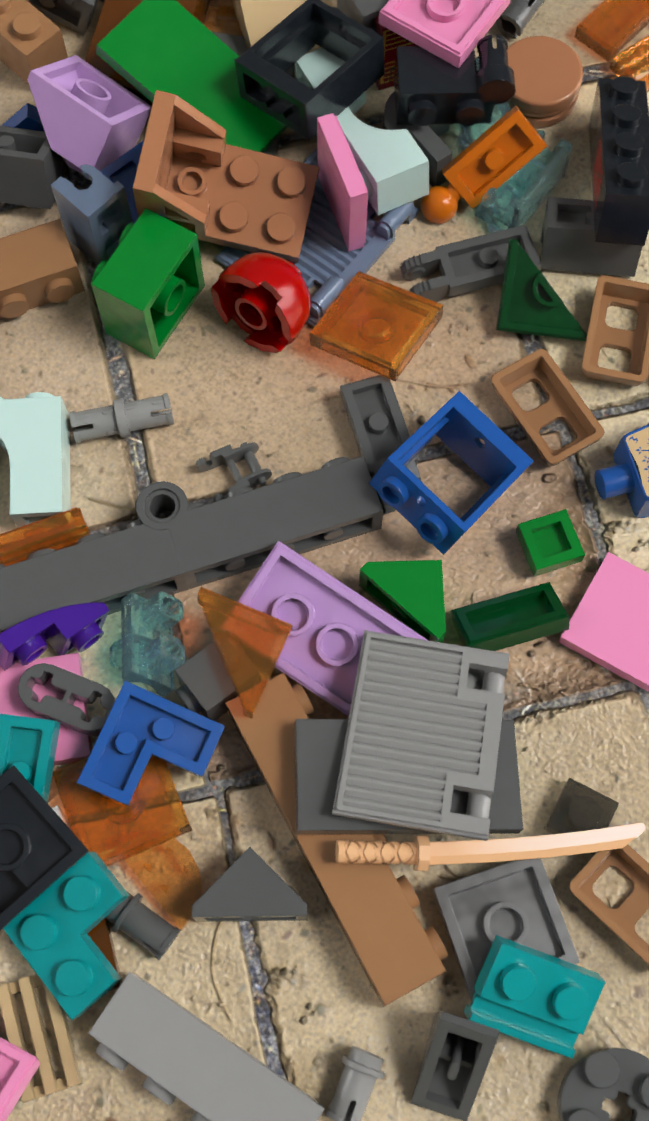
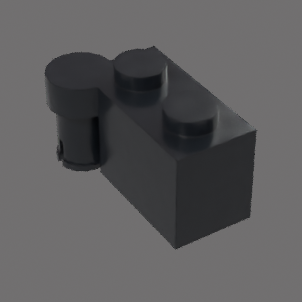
[394,35,516,126]

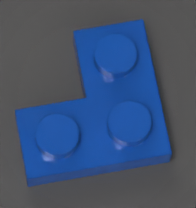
[77,680,225,806]

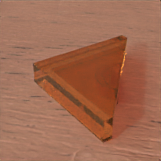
[197,587,293,719]

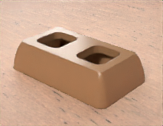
[582,275,649,386]
[491,349,605,467]
[569,844,649,966]

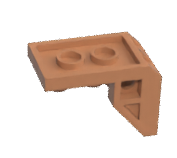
[133,90,319,263]

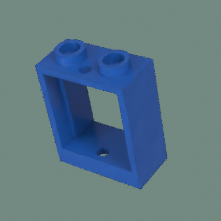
[369,391,533,555]

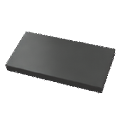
[294,719,523,835]

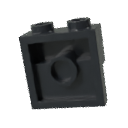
[0,765,89,930]

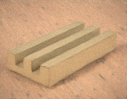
[0,974,83,1103]

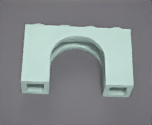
[0,392,71,531]

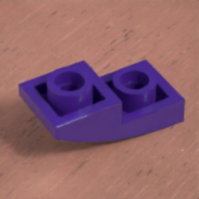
[0,602,109,671]

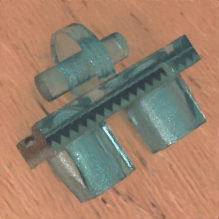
[109,591,185,697]

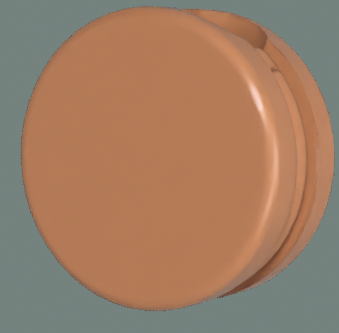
[498,36,583,128]

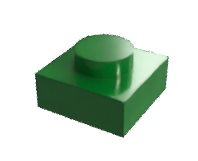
[516,509,585,577]

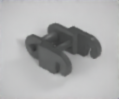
[196,442,272,502]

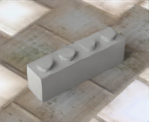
[88,972,325,1121]

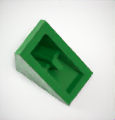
[359,560,446,643]

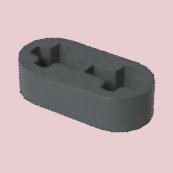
[18,663,116,736]

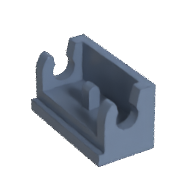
[51,164,133,265]

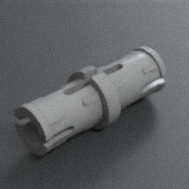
[70,393,174,443]

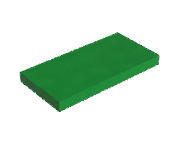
[96,0,287,153]

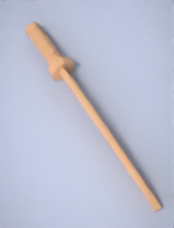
[335,823,646,871]

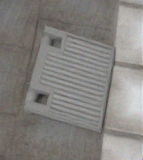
[332,630,509,841]

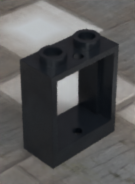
[235,0,385,140]

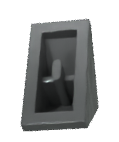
[192,847,308,922]
[411,1011,499,1121]

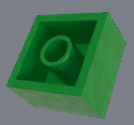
[91,208,205,359]

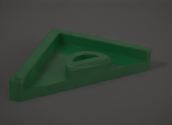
[496,239,587,341]

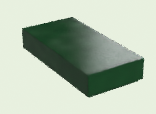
[451,582,569,651]

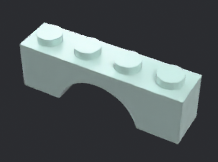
[295,48,429,215]

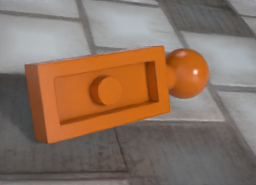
[420,105,547,224]

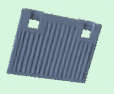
[216,148,419,329]

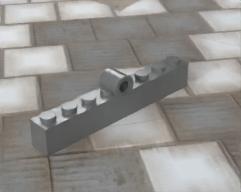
[0,456,383,633]

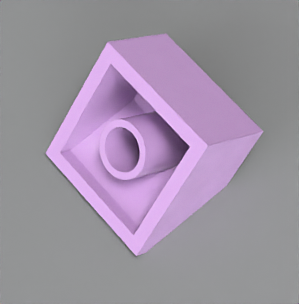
[27,55,152,173]

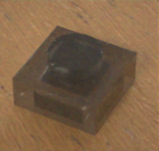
[544,777,619,855]

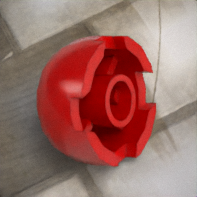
[211,252,311,353]

